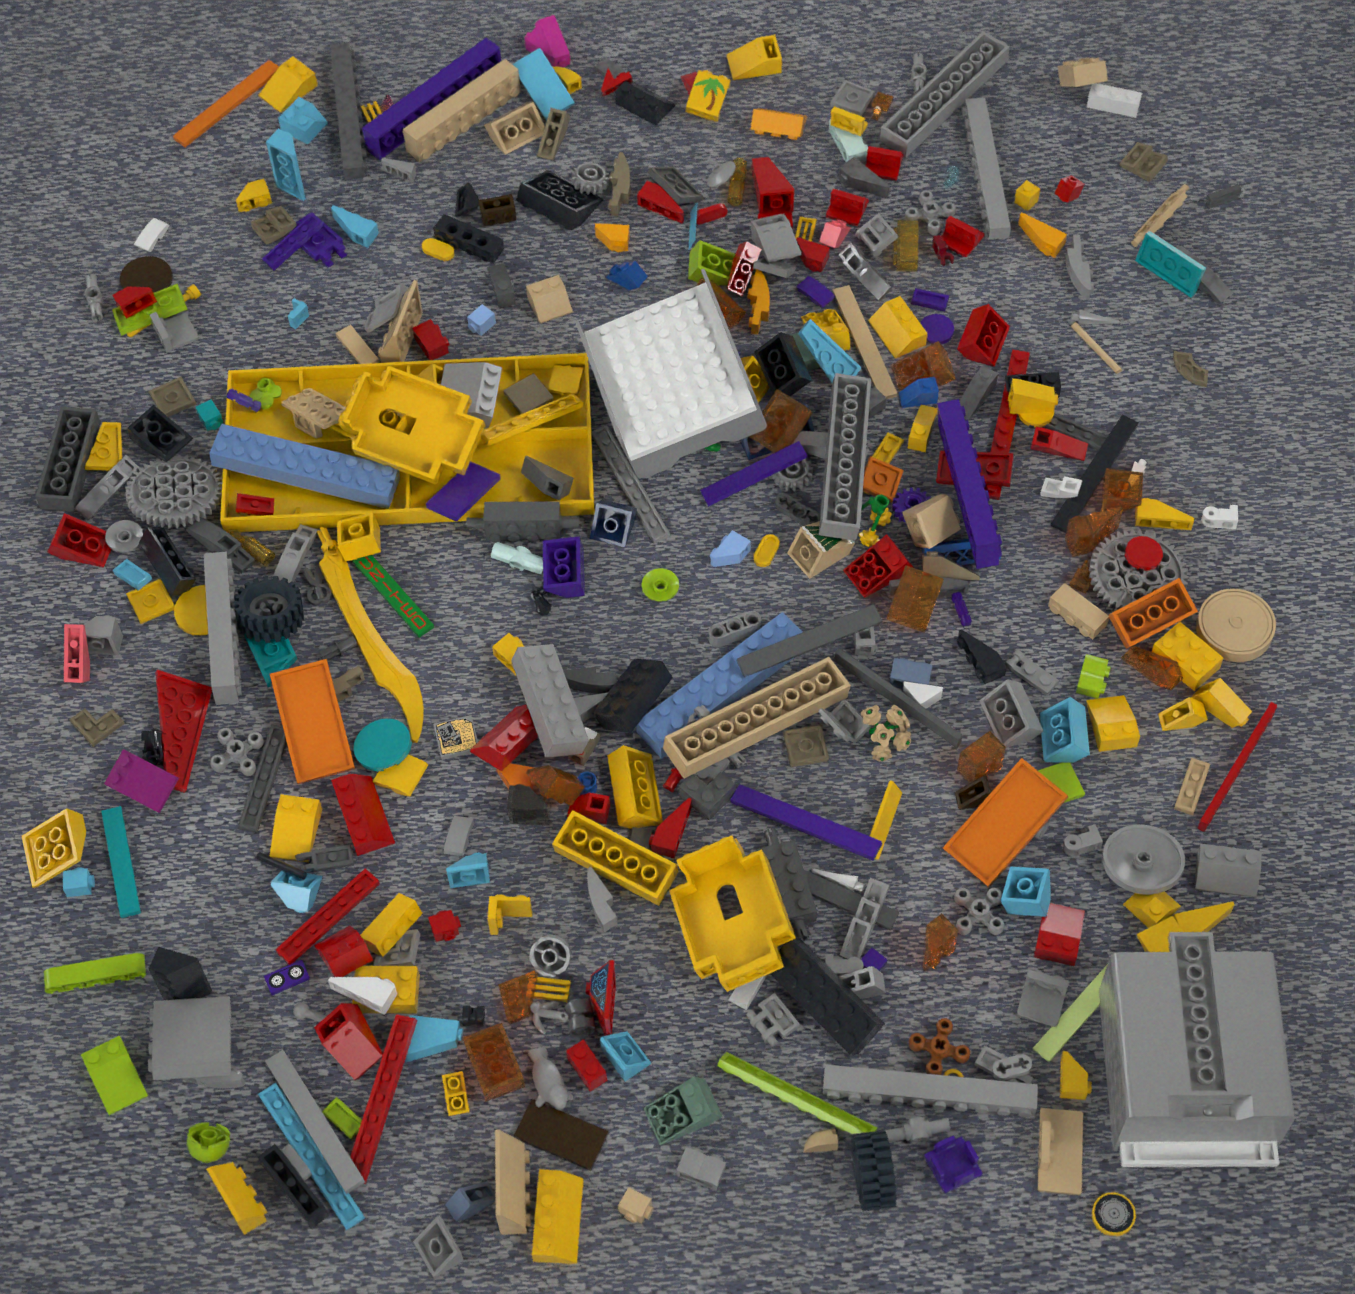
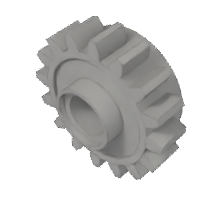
[572,163,609,195]
[772,458,813,492]

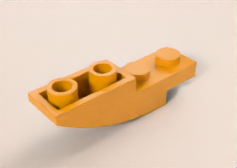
[748,269,770,335]

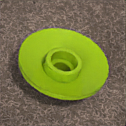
[641,568,679,602]

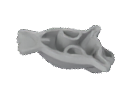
[528,1047,573,1109]

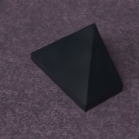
[455,182,480,217]

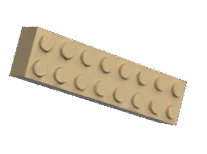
[403,59,521,162]

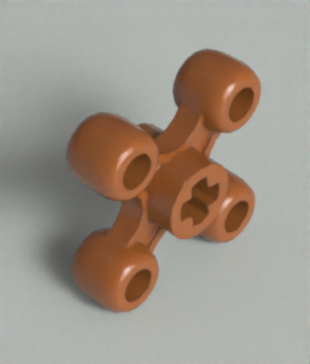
[908,1018,970,1075]

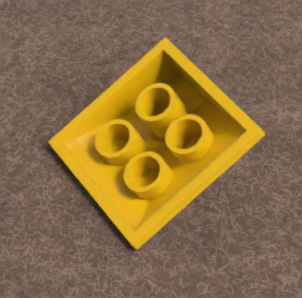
[22,808,86,888]

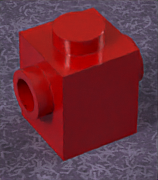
[1054,175,1085,203]
[428,909,461,942]

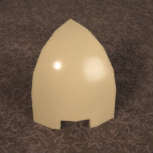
[804,1129,838,1153]

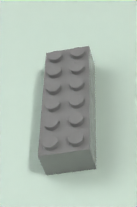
[511,644,589,758]

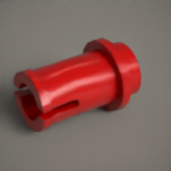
[663,767,684,792]

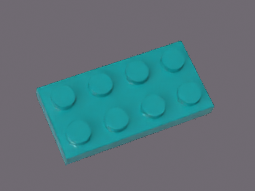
[1135,231,1206,298]

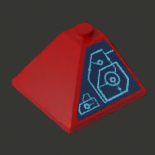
[586,960,616,1036]

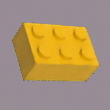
[1151,622,1223,691]
[352,966,420,1014]

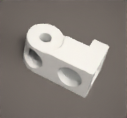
[1201,505,1238,529]

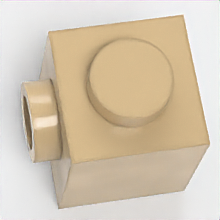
[618,1187,654,1224]

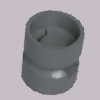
[565,999,596,1037]

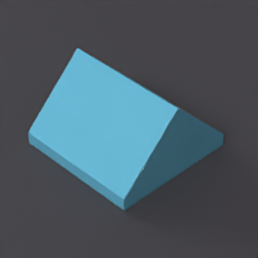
[600,1031,651,1081]

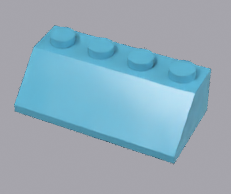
[266,128,305,201]

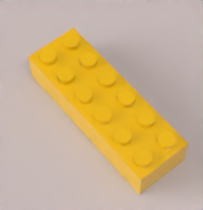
[552,810,679,906]

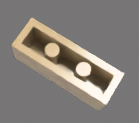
[1048,583,1109,640]

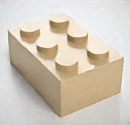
[1058,57,1108,87]

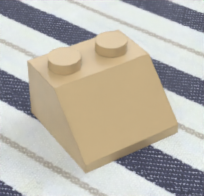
[526,275,573,324]

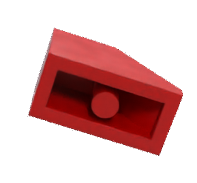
[796,237,830,272]
[112,287,157,319]

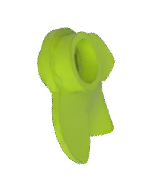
[249,378,282,410]

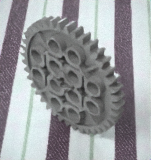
[125,455,222,528]
[1088,529,1189,611]

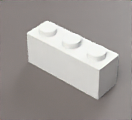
[1087,83,1142,118]

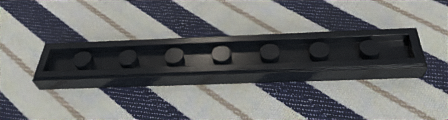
[1051,414,1139,534]

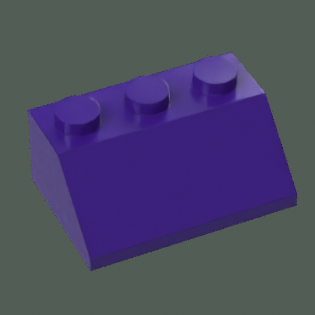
[543,536,585,598]

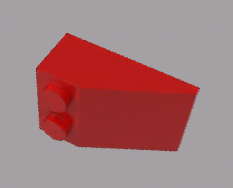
[47,513,111,568]
[1034,903,1085,966]
[314,925,373,977]

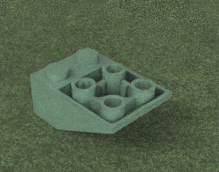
[643,1076,723,1146]

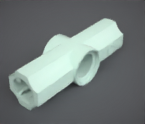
[491,542,543,575]

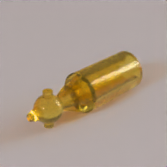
[228,529,275,566]

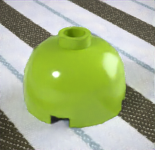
[187,1122,230,1163]

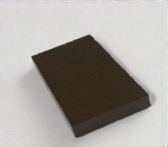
[513,1099,609,1171]

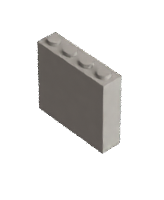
[148,997,231,1080]

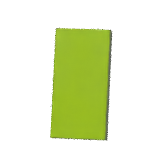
[322,1097,362,1141]

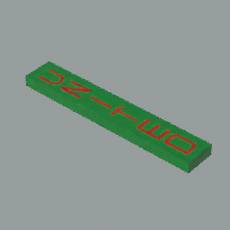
[353,555,434,638]

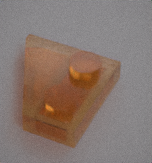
[498,971,538,1024]

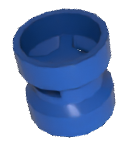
[577,771,597,795]

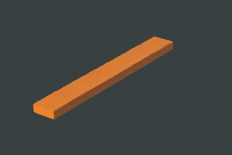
[173,60,279,147]

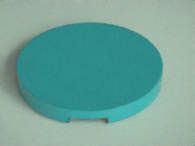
[353,718,412,771]

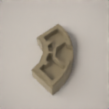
[1173,351,1208,387]

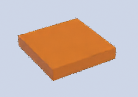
[863,456,904,503]

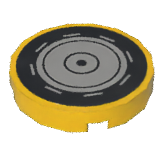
[1092,1192,1136,1236]

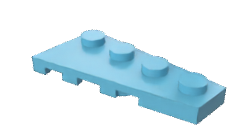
[798,319,862,383]

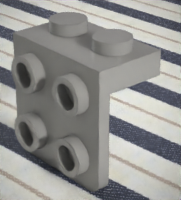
[819,699,872,743]
[1017,969,1069,1027]

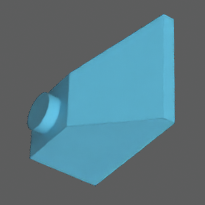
[446,853,490,888]
[271,871,323,913]

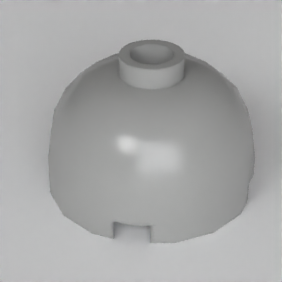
[529,934,571,977]

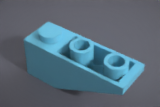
[331,205,379,248]

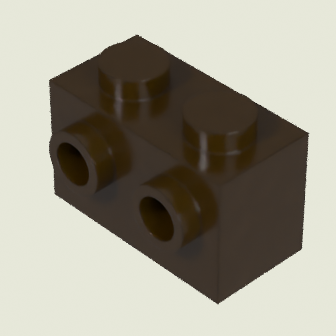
[478,194,517,227]

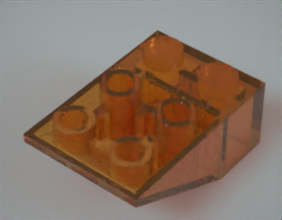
[891,341,956,392]
[1065,507,1123,557]

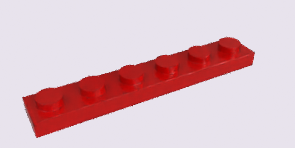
[275,868,380,965]

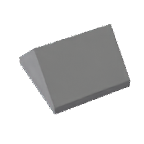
[413,1216,464,1278]

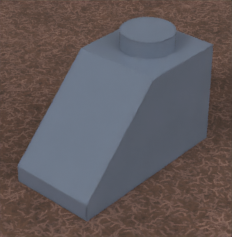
[445,1181,496,1222]

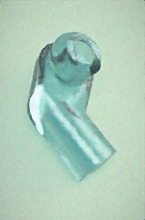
[943,166,959,189]

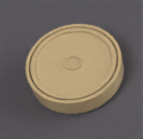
[1196,589,1276,662]

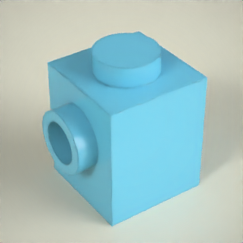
[63,867,95,897]

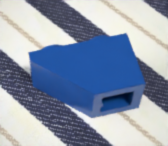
[606,261,648,290]

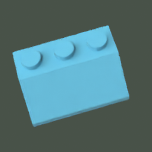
[1040,697,1090,763]

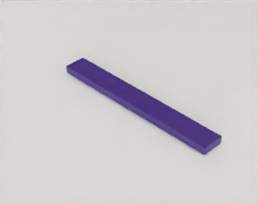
[730,784,882,861]

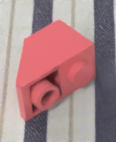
[819,219,851,248]

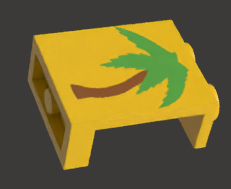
[686,70,730,122]

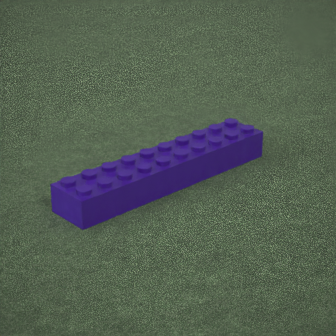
[362,37,501,161]
[937,399,1002,569]

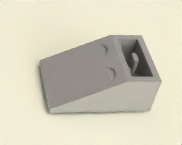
[751,214,801,262]

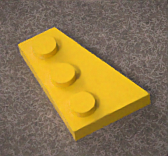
[85,422,122,471]

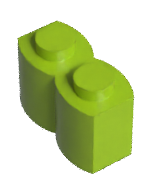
[1076,654,1111,699]

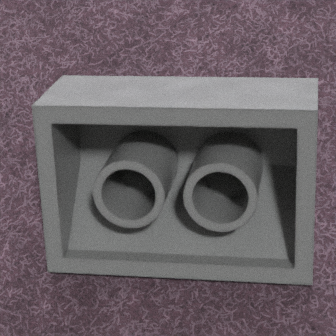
[979,679,1043,749]
[1195,844,1262,898]

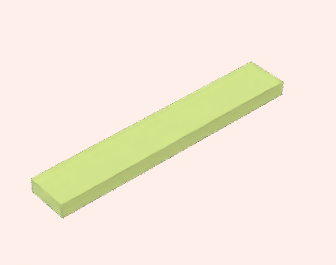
[1033,964,1108,1062]

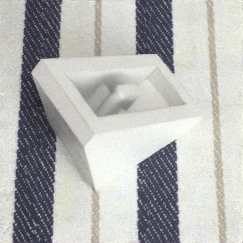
[903,682,943,708]

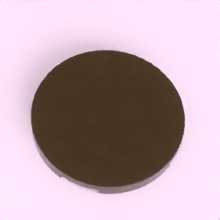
[120,256,173,293]

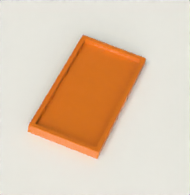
[270,659,355,784]
[943,758,1068,887]

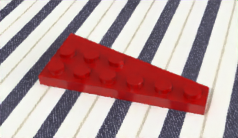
[155,669,212,793]

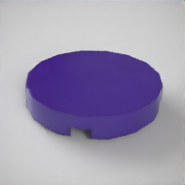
[920,314,954,345]

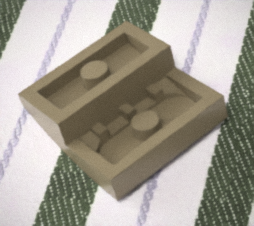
[1120,142,1168,182]
[251,206,296,245]

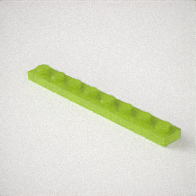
[717,1052,877,1134]

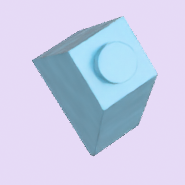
[405,1015,463,1062]

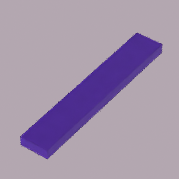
[700,441,807,507]

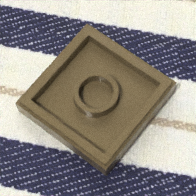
[503,373,554,414]
[148,377,196,417]
[783,725,829,767]

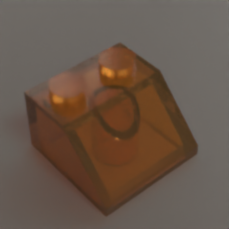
[1101,468,1143,513]

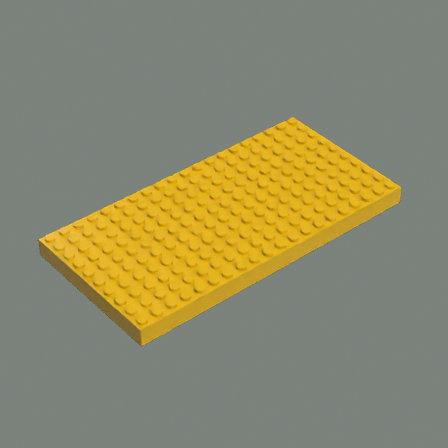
[220,353,595,533]

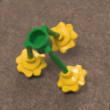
[858,495,892,547]

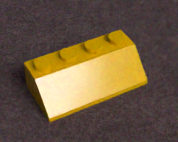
[607,745,663,829]
[532,1169,584,1264]

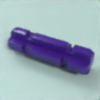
[226,388,261,412]
[951,592,972,627]

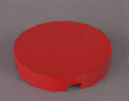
[1125,536,1163,571]

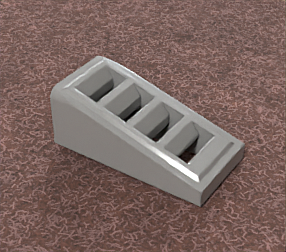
[381,158,416,183]

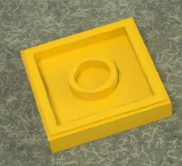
[126,579,175,624]

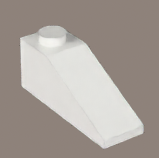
[328,977,397,1015]

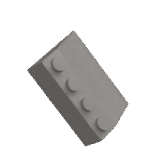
[441,362,502,429]

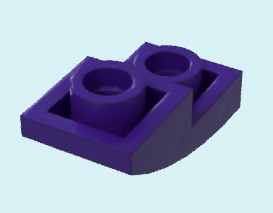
[796,276,835,308]

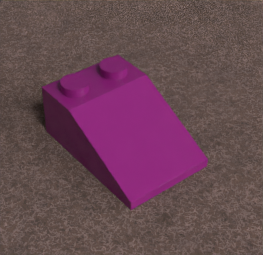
[104,749,179,813]

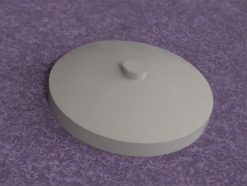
[1102,825,1185,894]

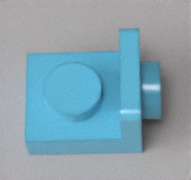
[288,298,309,329]

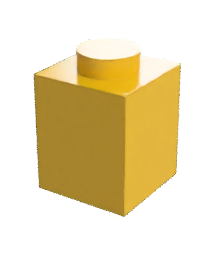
[1014,180,1040,211]

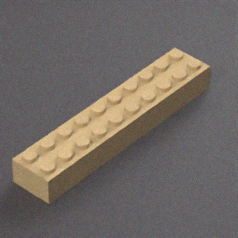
[663,657,851,778]

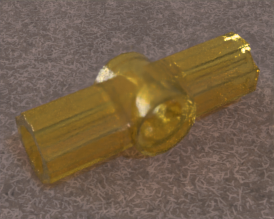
[727,157,747,206]

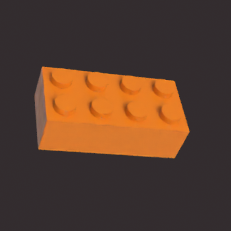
[1108,578,1198,649]

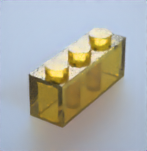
[893,220,918,272]

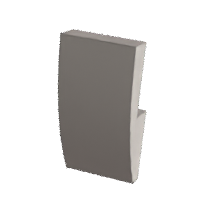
[444,816,474,856]

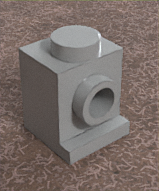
[853,626,876,655]

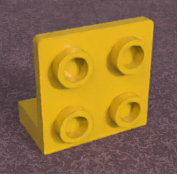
[488,894,533,935]

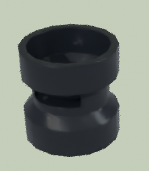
[462,1006,485,1027]

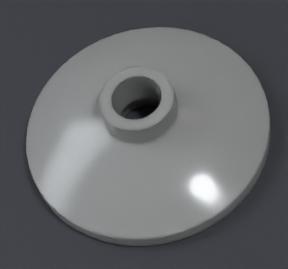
[707,161,736,188]
[105,520,143,553]

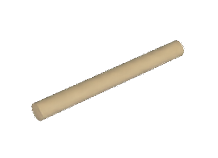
[1071,322,1122,374]

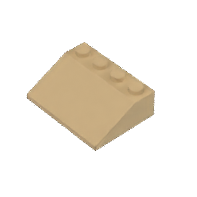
[378,280,423,363]
[495,1130,531,1235]

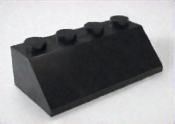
[148,946,212,1000]

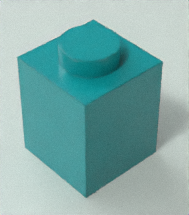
[195,399,224,431]

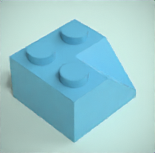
[278,97,328,144]
[1001,867,1051,917]

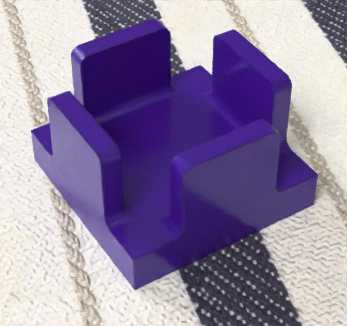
[924,1135,983,1194]

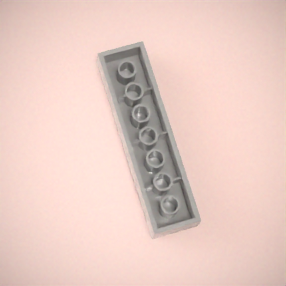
[204,552,242,705]

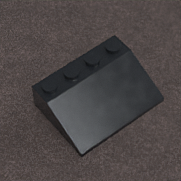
[516,170,604,230]

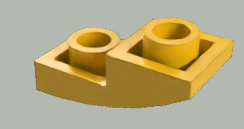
[442,1071,470,1116]

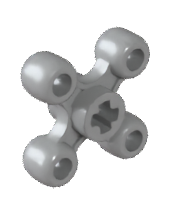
[905,190,956,235]
[210,728,264,776]
[954,888,1004,935]

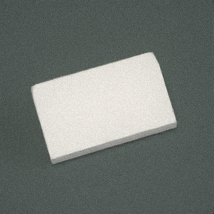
[729,975,767,1010]

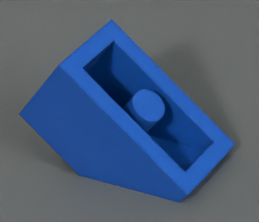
[898,377,939,408]

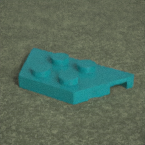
[244,634,297,687]

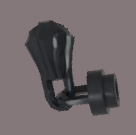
[531,582,553,615]
[142,728,163,765]

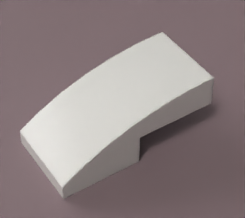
[134,218,169,252]
[1041,477,1082,498]

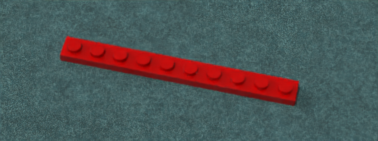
[984,349,1030,500]

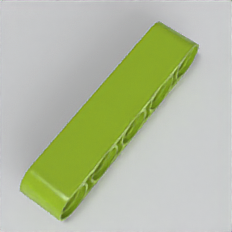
[44,953,146,994]

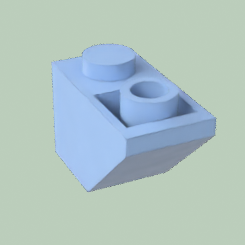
[710,530,751,567]

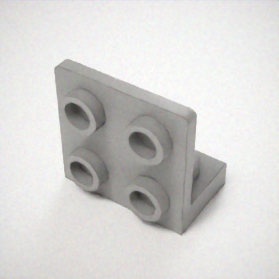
[150,312,199,353]

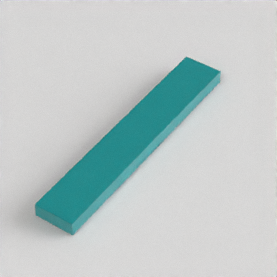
[101,806,141,918]

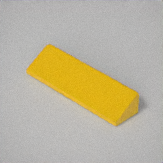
[870,780,902,860]

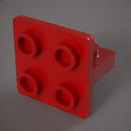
[866,146,903,181]
[826,188,869,226]
[941,216,985,257]

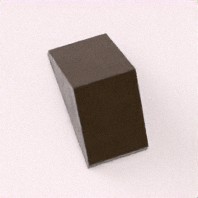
[954,775,991,810]

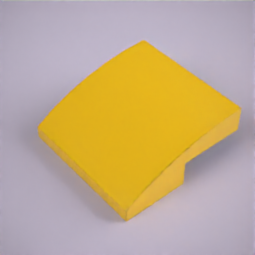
[373,754,428,797]

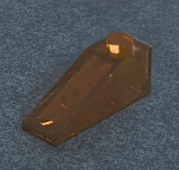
[1121,646,1183,691]

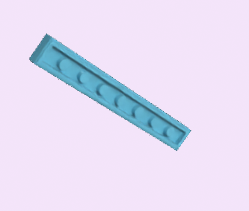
[258,1083,365,1230]

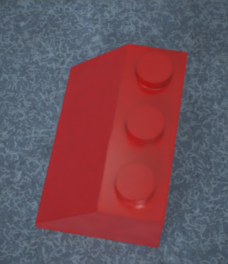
[957,304,1010,367]

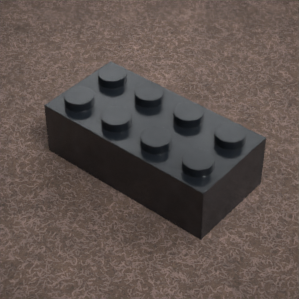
[593,658,673,733]

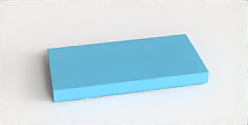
[512,48,575,121]

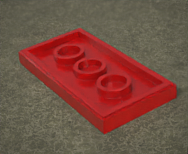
[936,451,1014,487]

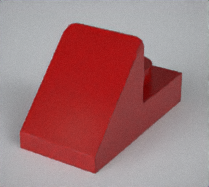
[601,68,633,97]

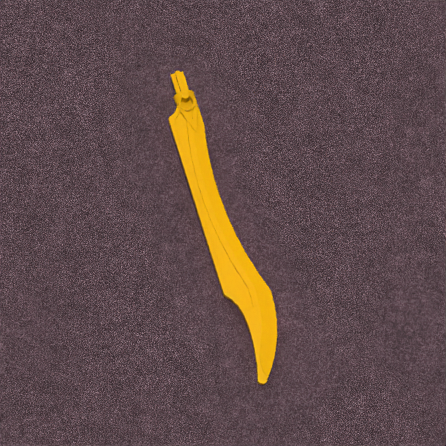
[317,527,423,743]

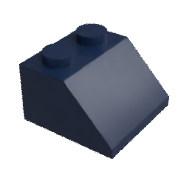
[589,499,637,548]

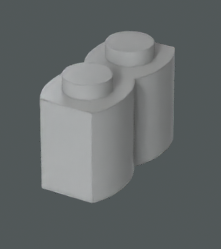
[676,1147,726,1191]

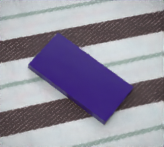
[426,461,501,522]

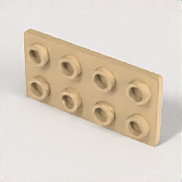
[282,388,346,439]
[1038,1108,1083,1195]

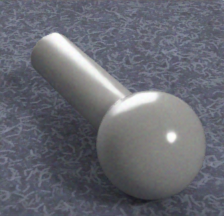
[293,1003,326,1022]

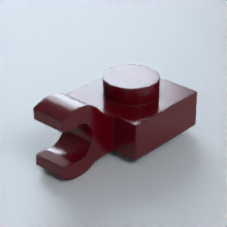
[932,235,954,266]

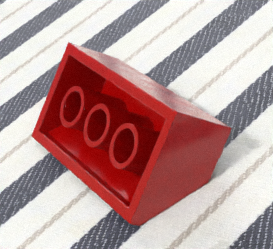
[470,704,538,771]
[331,774,395,856]

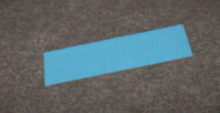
[688,202,697,251]

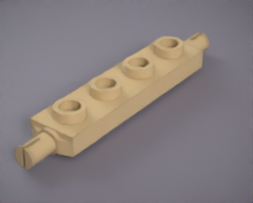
[1131,184,1189,247]

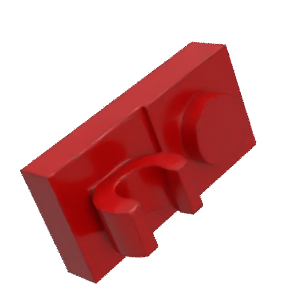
[235,493,275,516]

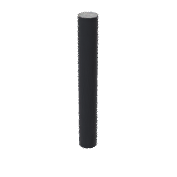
[256,852,307,880]

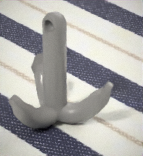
[530,1001,568,1034]

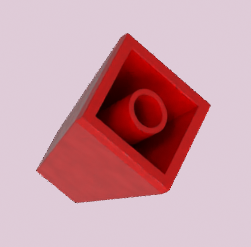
[752,157,794,214]

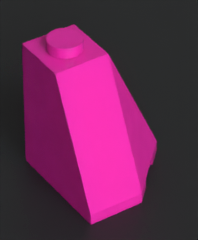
[524,15,570,68]

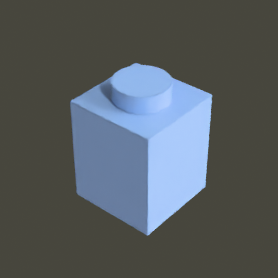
[467,304,496,336]

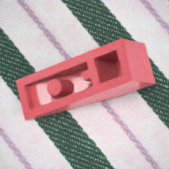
[64,624,90,683]

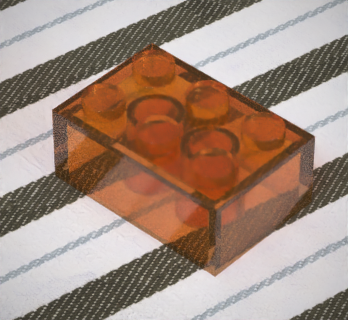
[462,1023,525,1102]

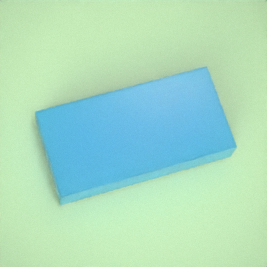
[113,559,152,591]

